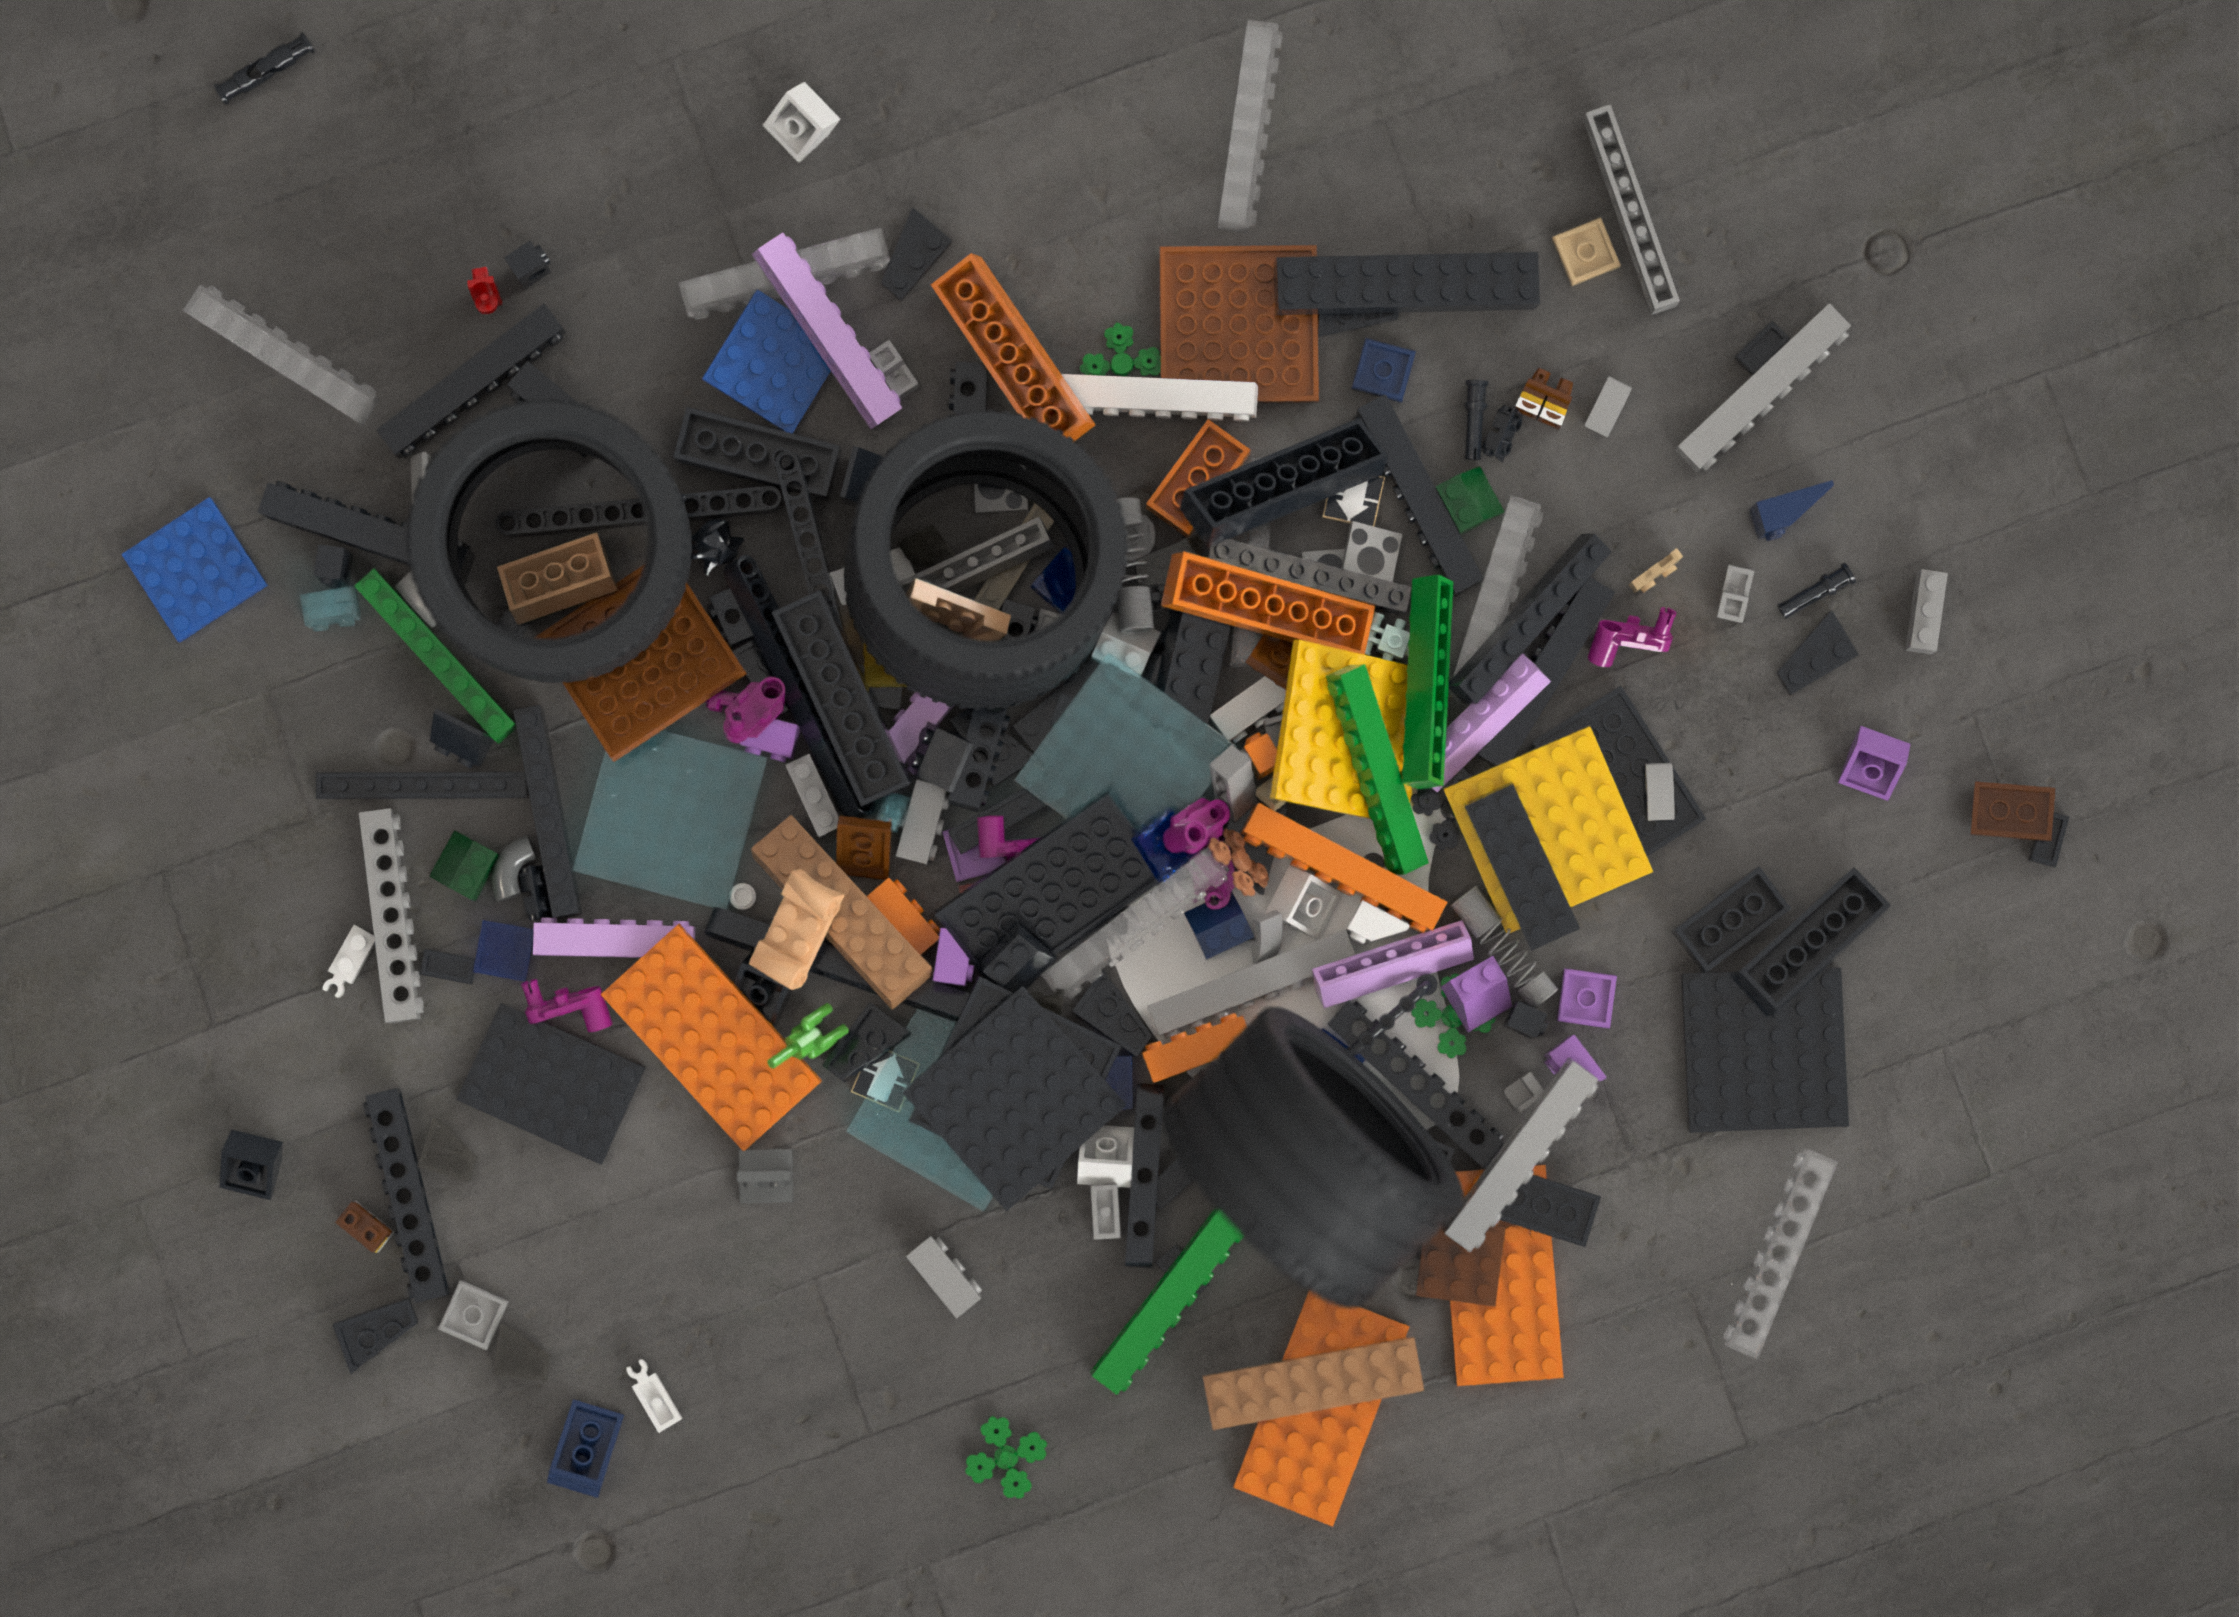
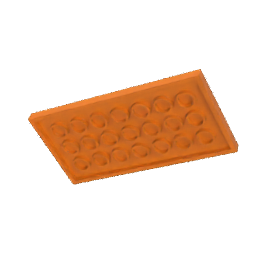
[601,923,822,1151]
[1450,1165,1564,1386]
[1233,1291,1410,1527]

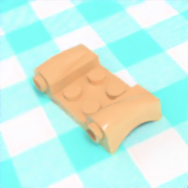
[905,579,1011,641]
[749,869,844,990]

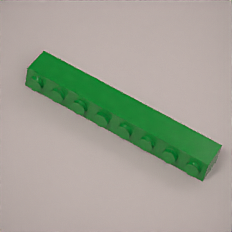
[355,569,517,744]
[1401,575,1453,789]
[1326,664,1429,875]
[1090,1207,1243,1395]

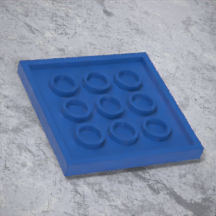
[702,289,831,433]
[121,497,268,642]

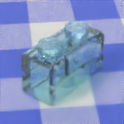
[300,586,361,631]

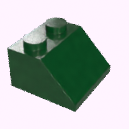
[1435,466,1505,535]
[429,830,499,901]

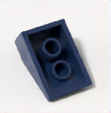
[1749,480,1834,542]
[547,1399,624,1498]

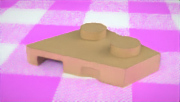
[1629,548,1683,593]

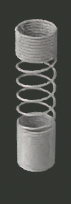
[1116,498,1154,634]
[1450,886,1558,1008]

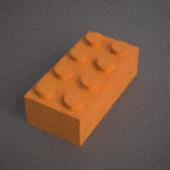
[1146,419,1251,539]
[1142,1013,1246,1083]

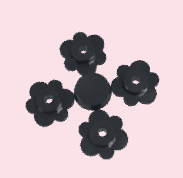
[1411,768,1473,850]

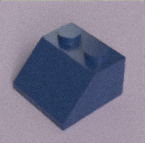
[1184,891,1255,960]

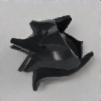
[690,519,745,575]

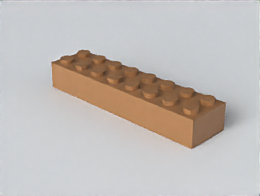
[751,815,932,1010]
[1203,1336,1424,1430]

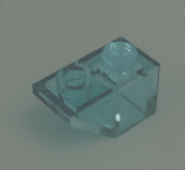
[876,793,911,833]

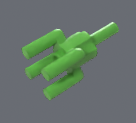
[767,1003,849,1069]

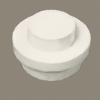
[729,883,756,910]

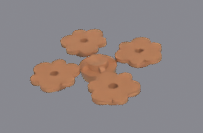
[1208,829,1269,897]

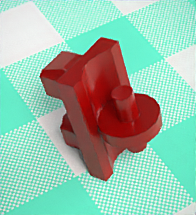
[467,267,503,314]

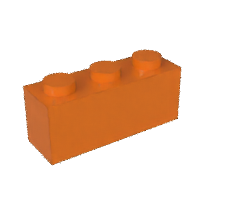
[1243,732,1277,780]
[866,878,941,956]

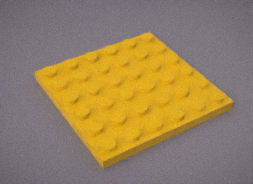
[1270,640,1412,819]
[1444,726,1653,933]

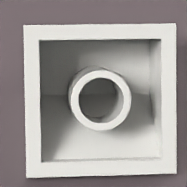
[763,82,840,162]
[1092,611,1161,681]
[1266,865,1342,940]
[1346,900,1410,945]
[1077,1125,1134,1188]

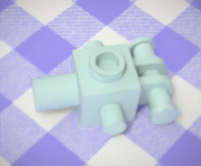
[1365,612,1410,661]

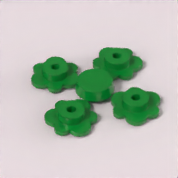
[1080,323,1161,377]
[1411,973,1495,1059]
[965,1416,1047,1499]

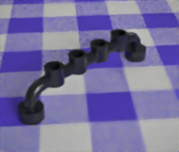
[1346,974,1438,1056]

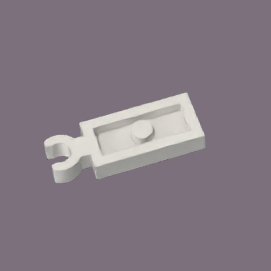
[323,925,375,998]
[627,1359,683,1433]

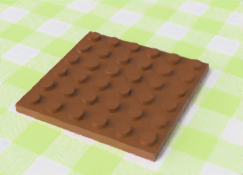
[1160,245,1319,403]
[534,565,747,762]

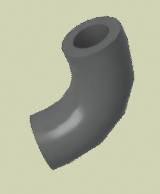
[491,834,537,902]

